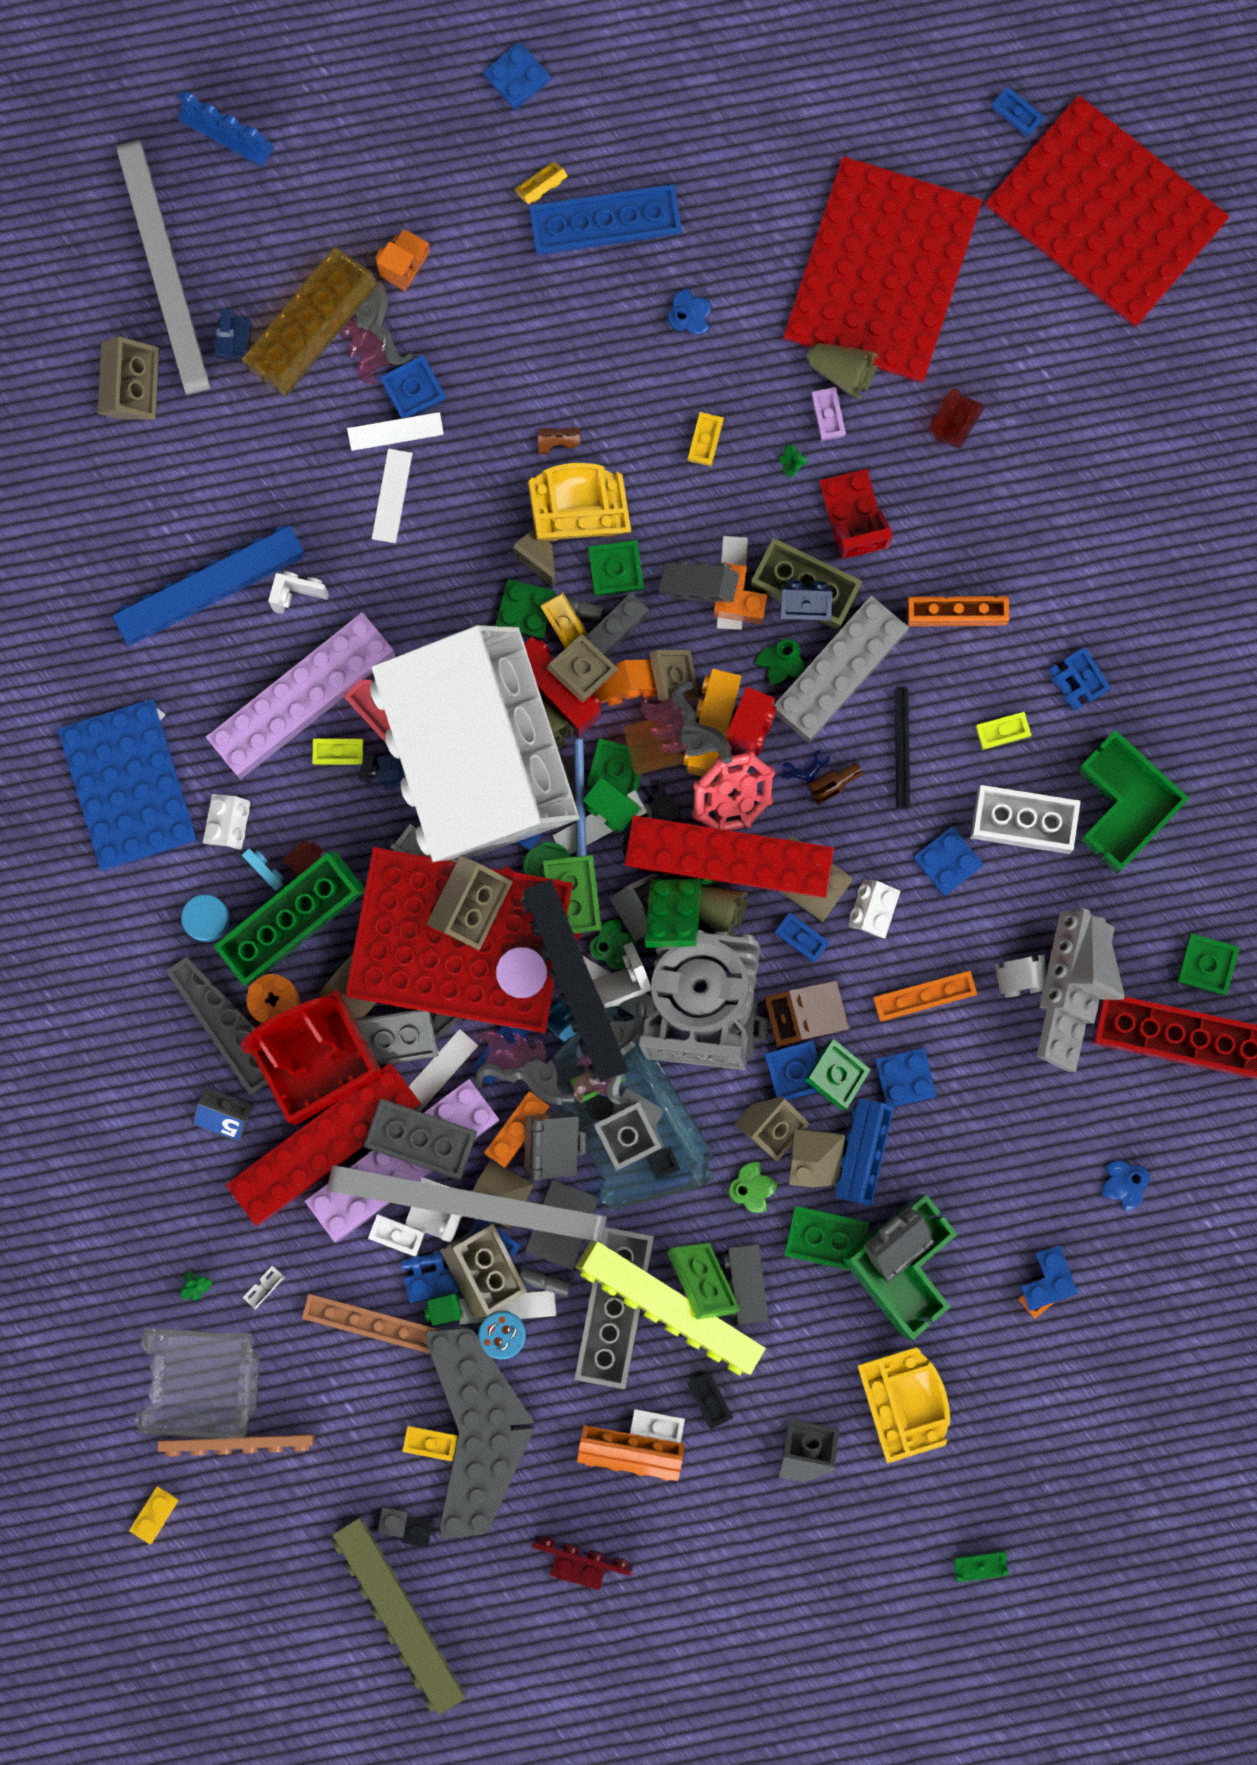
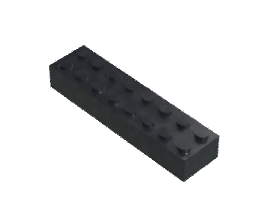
[520,879,629,1084]

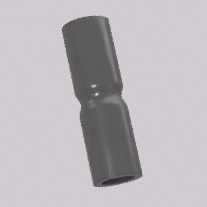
[555,594,604,621]
[520,1267,571,1297]

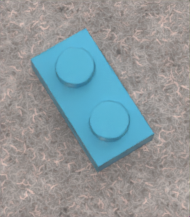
[242,849,285,893]

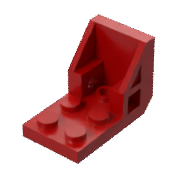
[819,469,893,560]

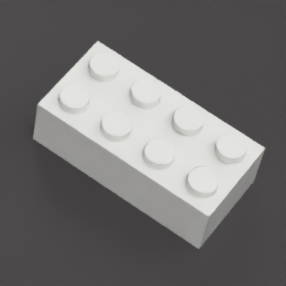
[970,785,1081,854]

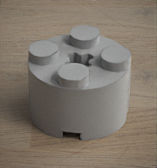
[995,954,1048,998]

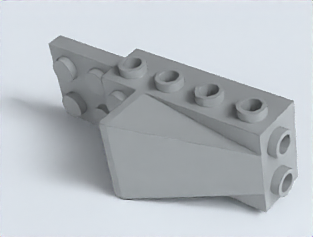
[1037,908,1124,1072]

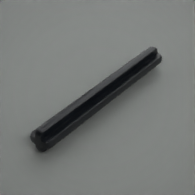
[895,687,910,810]

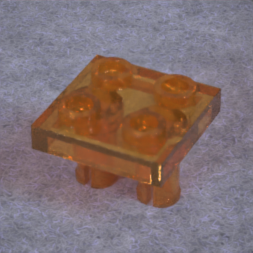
[623,714,685,776]

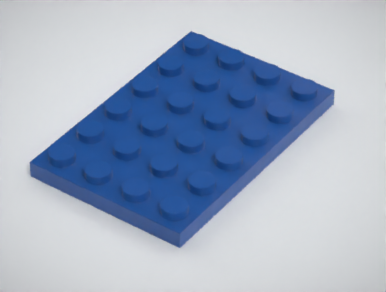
[58,699,198,871]

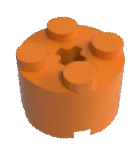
[246,974,300,1024]

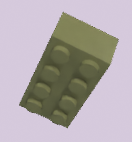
[750,538,863,631]

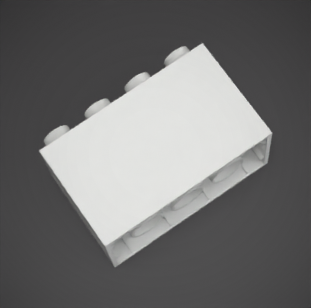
[370,626,580,862]

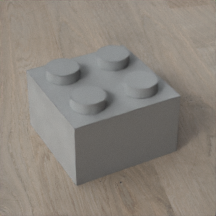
[594,1101,665,1171]

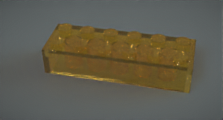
[241,246,378,397]

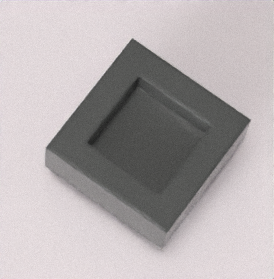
[378,1507,408,1538]

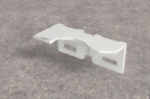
[243,1266,285,1310]

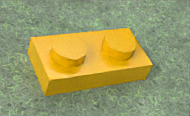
[515,161,567,204]
[688,412,724,467]
[540,592,588,648]
[403,1426,458,1461]
[129,1486,180,1545]

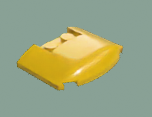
[528,463,631,541]
[857,1347,950,1463]

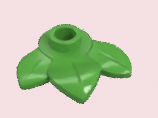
[728,1162,777,1213]

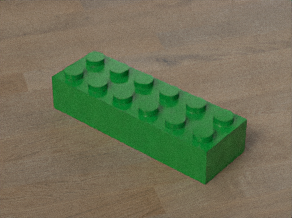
[213,851,365,986]

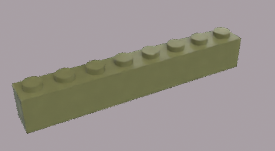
[332,1517,467,1716]

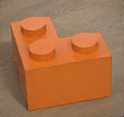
[376,229,430,292]
[713,562,767,625]
[595,659,657,706]

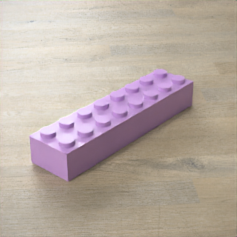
[206,612,396,780]
[305,1079,500,1243]

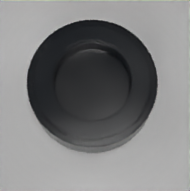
[587,1095,612,1121]

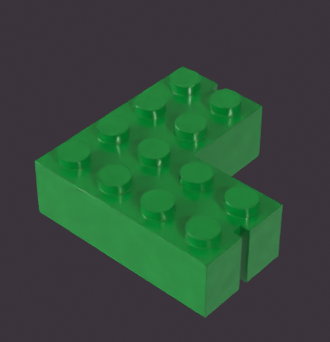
[1077,730,1190,874]
[842,1194,958,1340]

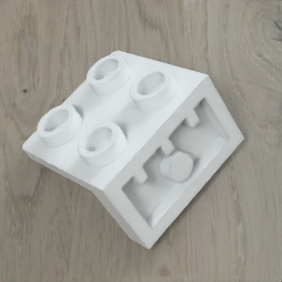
[268,571,329,614]
[594,942,651,1008]
[405,1178,462,1243]

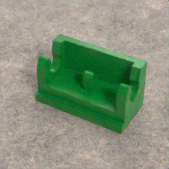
[952,1549,1009,1583]

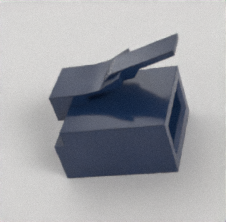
[215,309,252,361]
[376,754,406,790]

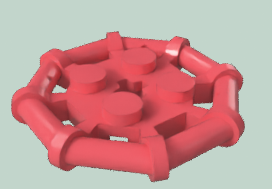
[692,750,775,831]

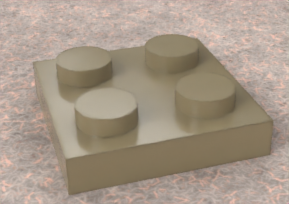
[546,634,618,703]
[649,650,700,701]

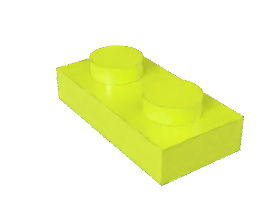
[976,712,1031,750]
[312,739,364,765]

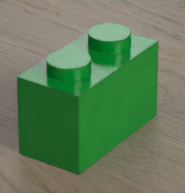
[582,777,643,833]

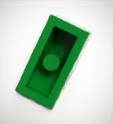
[424,1293,464,1326]

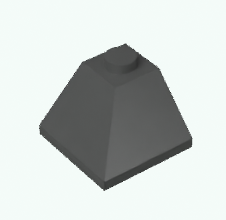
[779,1419,839,1482]

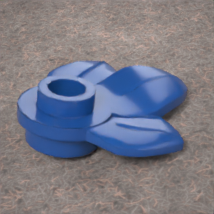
[668,289,712,334]
[1102,1161,1150,1211]

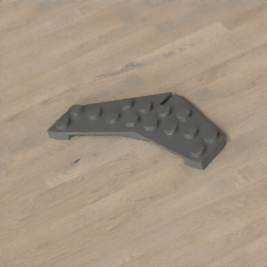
[426,1328,535,1539]

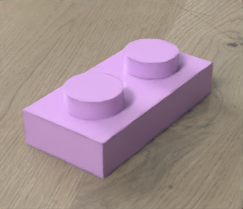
[811,387,846,441]

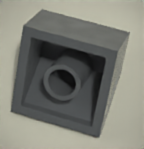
[610,872,663,942]

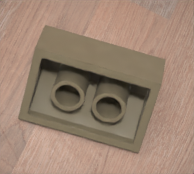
[98,336,159,420]
[780,835,853,923]
[427,856,513,950]
[440,1224,527,1317]

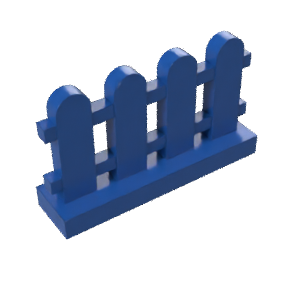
[176,91,274,167]

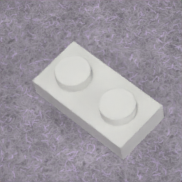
[368,1214,425,1257]
[630,1409,685,1443]

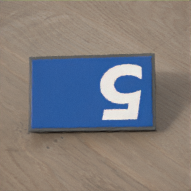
[193,1088,254,1142]

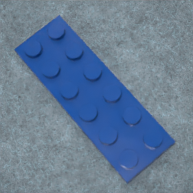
[529,184,682,256]

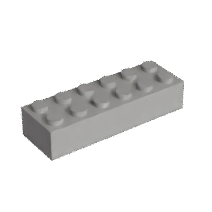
[774,595,909,743]
[574,1227,654,1389]

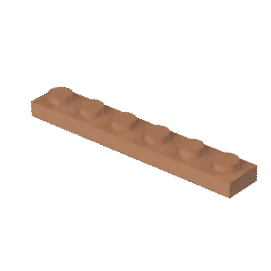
[302,1294,441,1354]
[158,1434,315,1457]

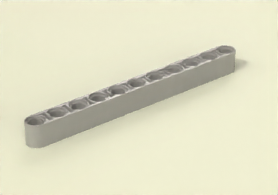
[116,139,211,395]
[327,1165,607,1242]

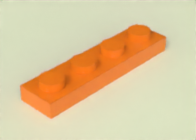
[873,971,977,1022]

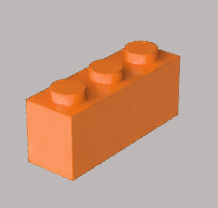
[484,1091,551,1169]

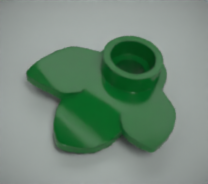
[756,639,804,685]
[589,919,638,970]

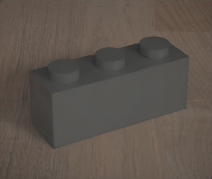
[659,560,739,603]
[586,592,649,657]
[723,1244,769,1325]

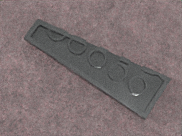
[166,957,268,1096]

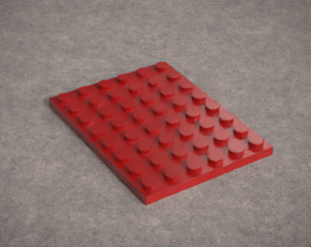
[985,95,1230,328]
[783,156,982,383]
[345,847,573,1033]

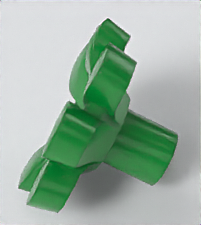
[779,444,807,477]
[180,1272,212,1301]

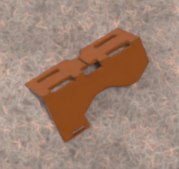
[538,427,580,454]

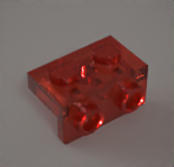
[929,388,984,449]

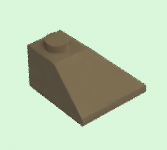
[513,530,556,588]
[735,1097,810,1162]
[789,1128,845,1188]
[472,1161,534,1229]

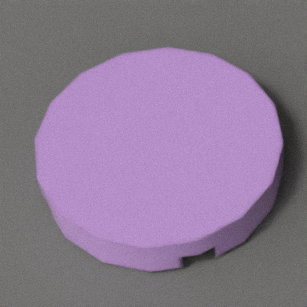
[496,947,547,998]

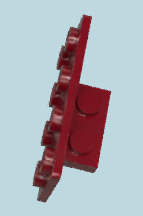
[531,1535,633,1590]

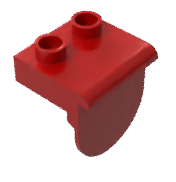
[240,990,384,1125]

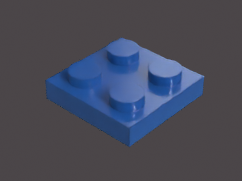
[483,42,552,110]
[380,355,447,419]
[913,826,984,897]
[764,1041,819,1101]
[875,1048,936,1107]

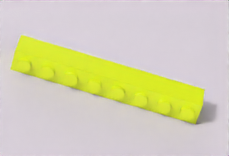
[576,1241,766,1376]

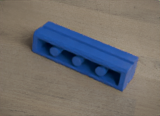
[835,1099,894,1206]

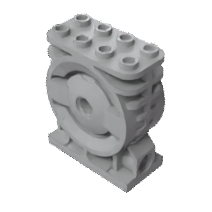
[639,929,761,1070]

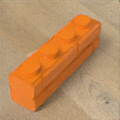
[906,596,1009,627]
[577,1425,685,1481]

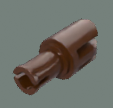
[807,761,864,806]

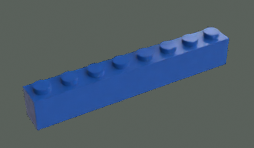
[112,526,306,647]

